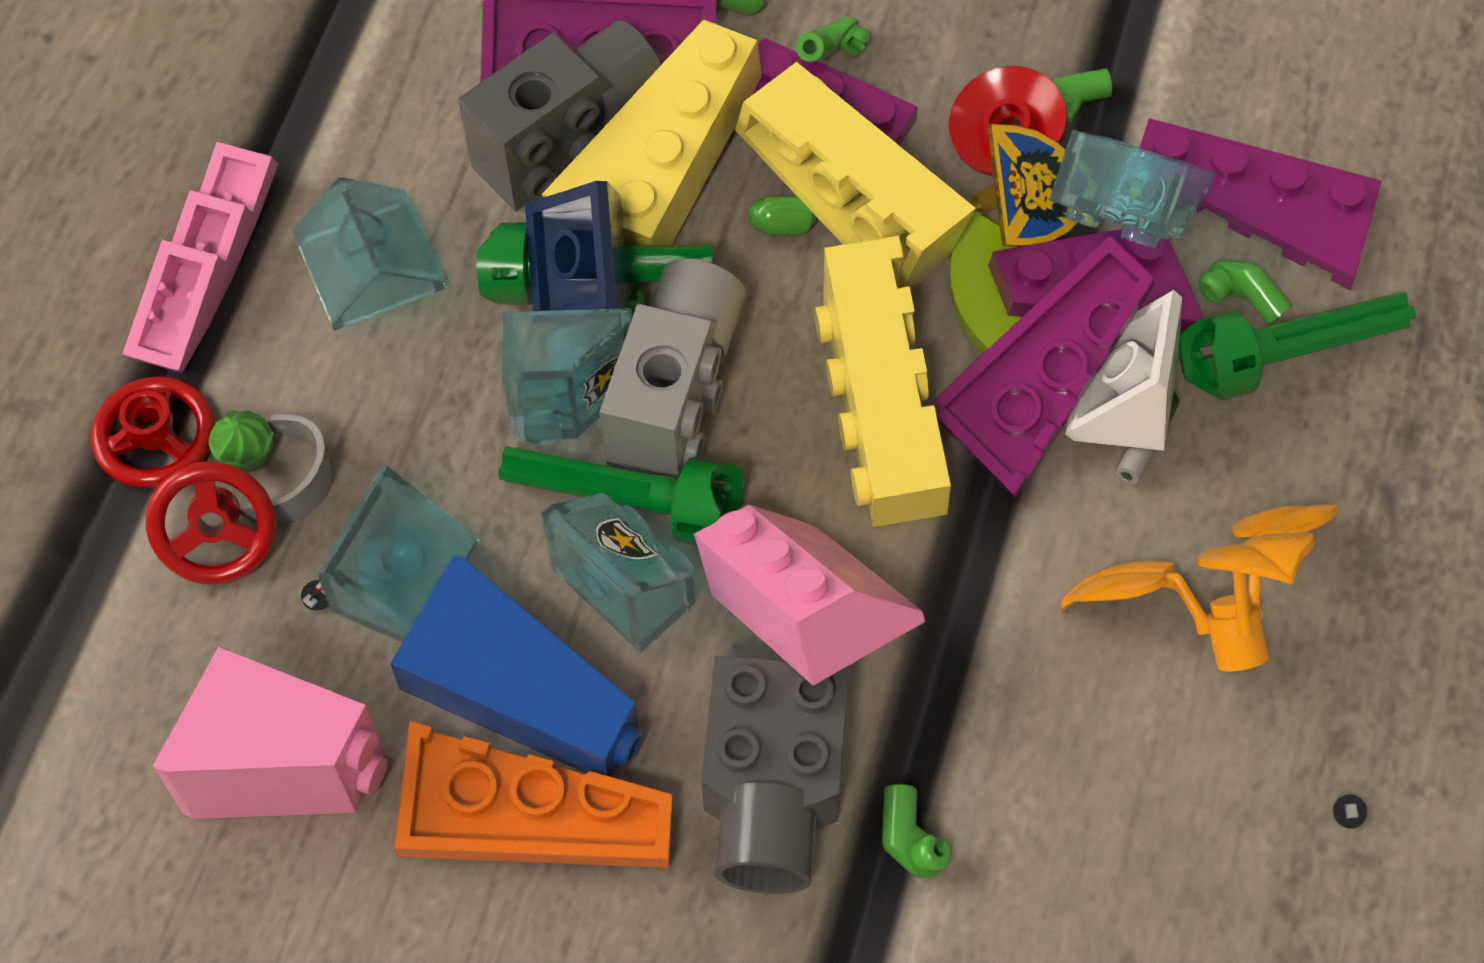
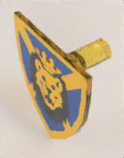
[971,124,1099,247]

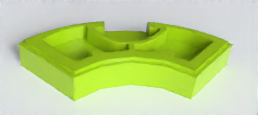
[949,210,1023,354]

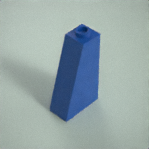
[390,555,643,777]

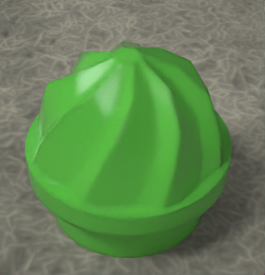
[209,410,273,472]

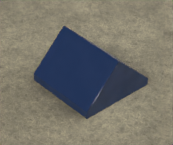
[525,180,631,326]

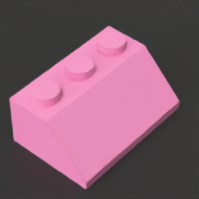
[694,504,925,686]

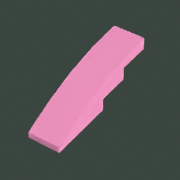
[122,142,278,373]

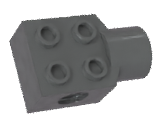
[458,20,661,212]
[701,655,849,894]

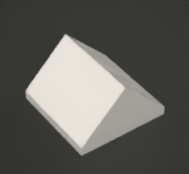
[1065,290,1182,451]

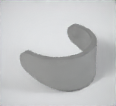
[240,414,333,524]

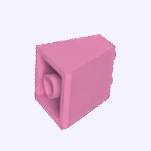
[152,647,387,819]

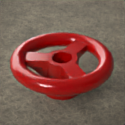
[91,376,215,488]
[145,461,277,585]

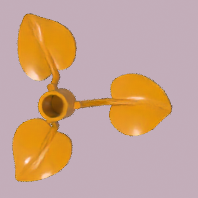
[1060,504,1340,672]

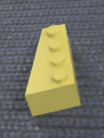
[542,20,762,245]
[735,62,976,290]
[814,235,951,527]

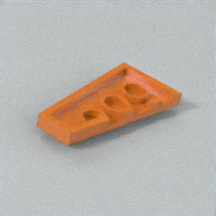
[395,721,674,868]

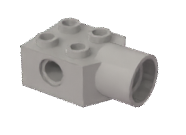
[599,259,746,480]

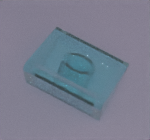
[292,177,447,331]
[317,465,480,643]

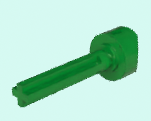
[476,222,715,305]
[1179,292,1416,400]
[498,446,745,546]

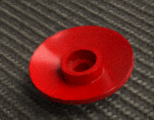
[948,66,1067,177]

